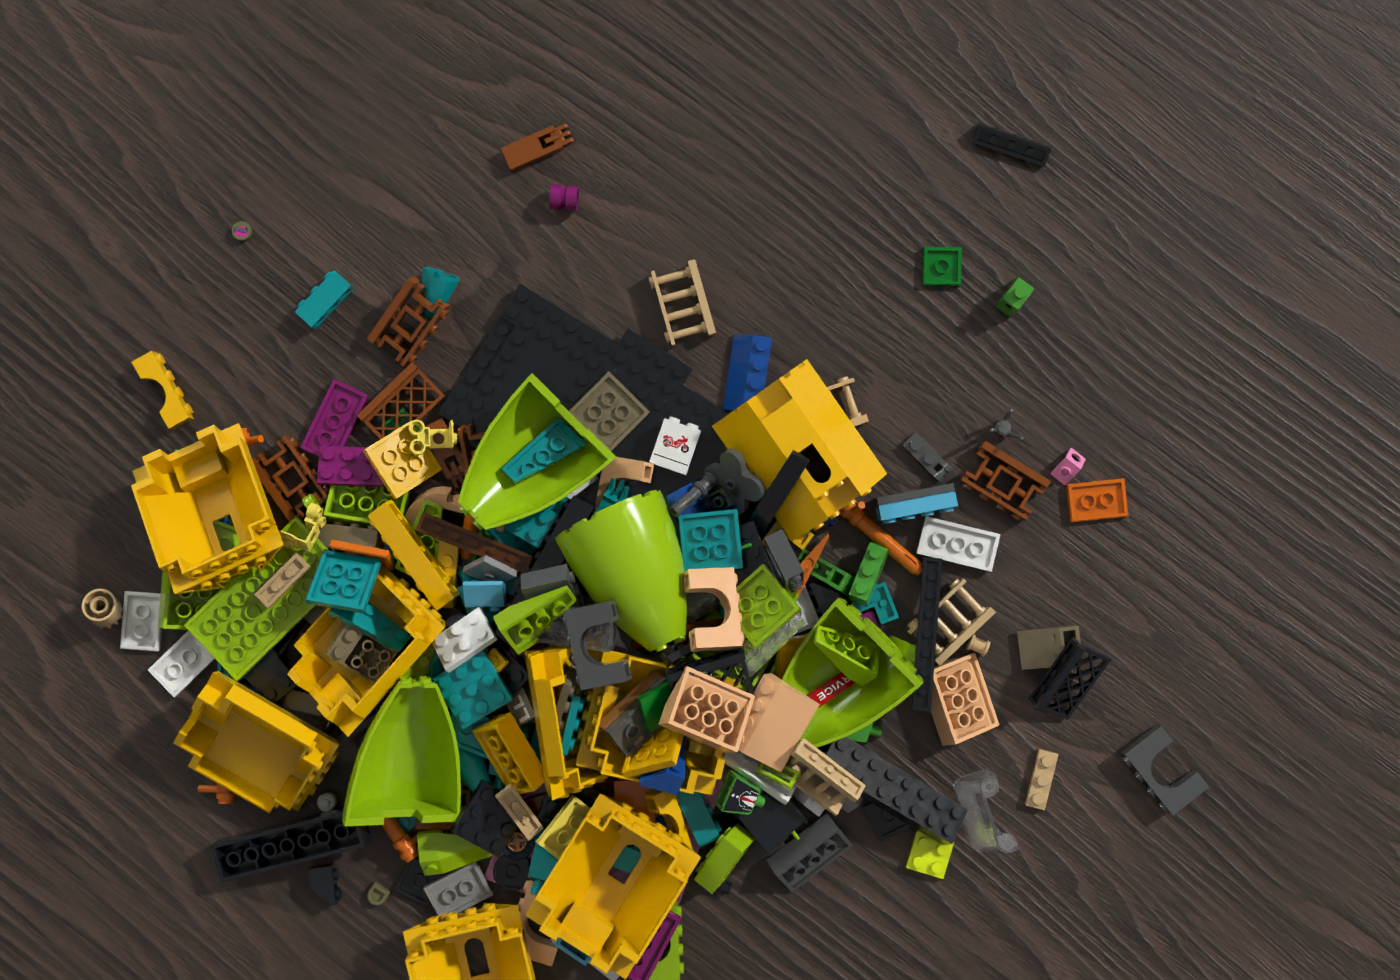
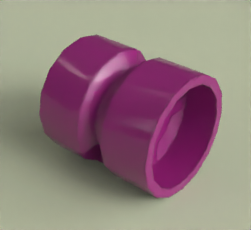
[549,184,579,211]

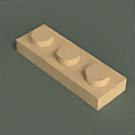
[254,553,311,608]
[1025,748,1059,810]
[495,784,544,841]

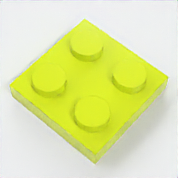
[906,830,954,879]

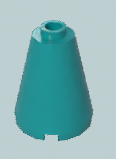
[421,267,460,322]
[458,747,491,793]

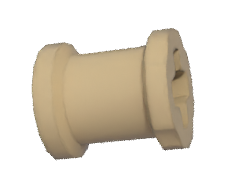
[966,634,991,657]

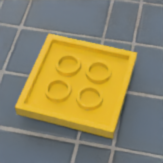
[363,420,442,500]
[622,726,684,778]

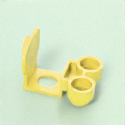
[408,420,457,455]
[279,503,326,552]

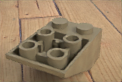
[325,624,398,684]
[1017,625,1083,670]

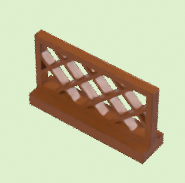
[357,362,445,439]

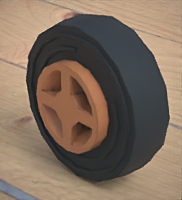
[503,828,535,860]

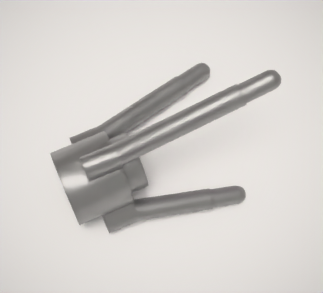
[990,409,1024,440]

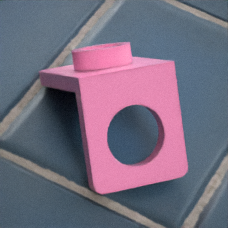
[1051,448,1086,485]

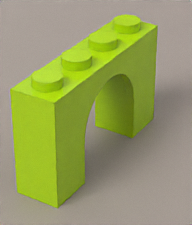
[649,899,684,980]

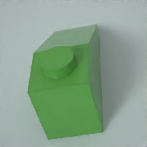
[798,549,855,596]

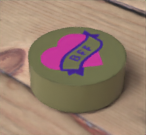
[232,221,252,241]

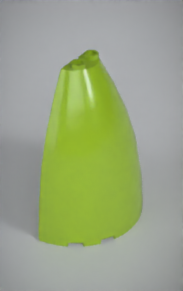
[458,373,616,530]
[555,490,687,652]
[782,598,923,748]
[342,676,461,826]

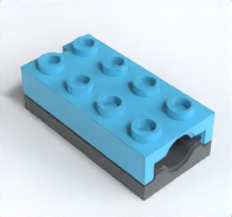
[873,483,958,524]

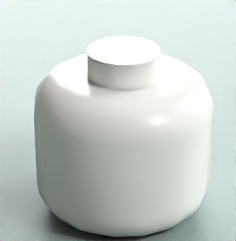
[317,792,338,812]

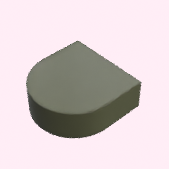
[367,881,391,906]

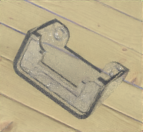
[954,769,1019,853]

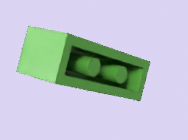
[849,542,888,607]

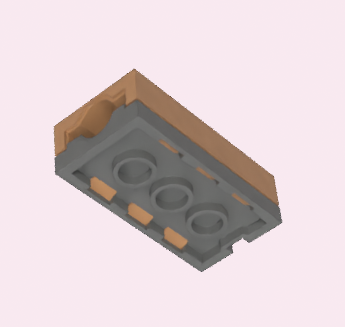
[599,670,667,758]

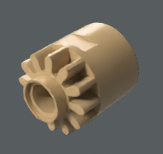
[82,589,123,629]

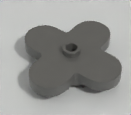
[704,449,766,515]

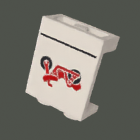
[649,416,701,475]

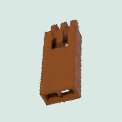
[501,124,574,172]
[425,418,465,490]

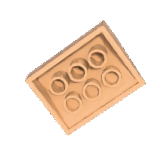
[931,652,999,746]
[658,666,755,753]
[738,673,820,772]

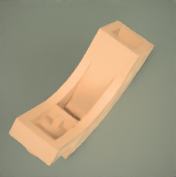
[405,486,463,527]

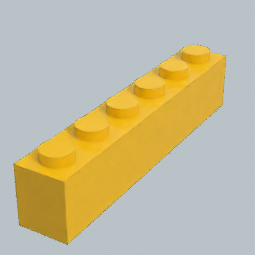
[368,500,460,611]

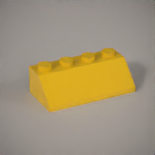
[472,712,545,794]

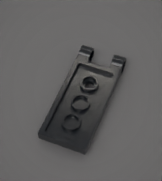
[244,648,297,704]

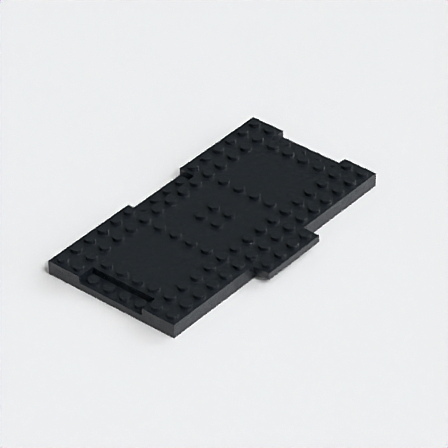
[439,284,728,528]

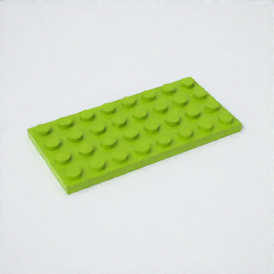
[184,516,330,681]

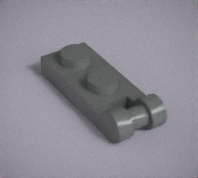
[901,432,953,483]

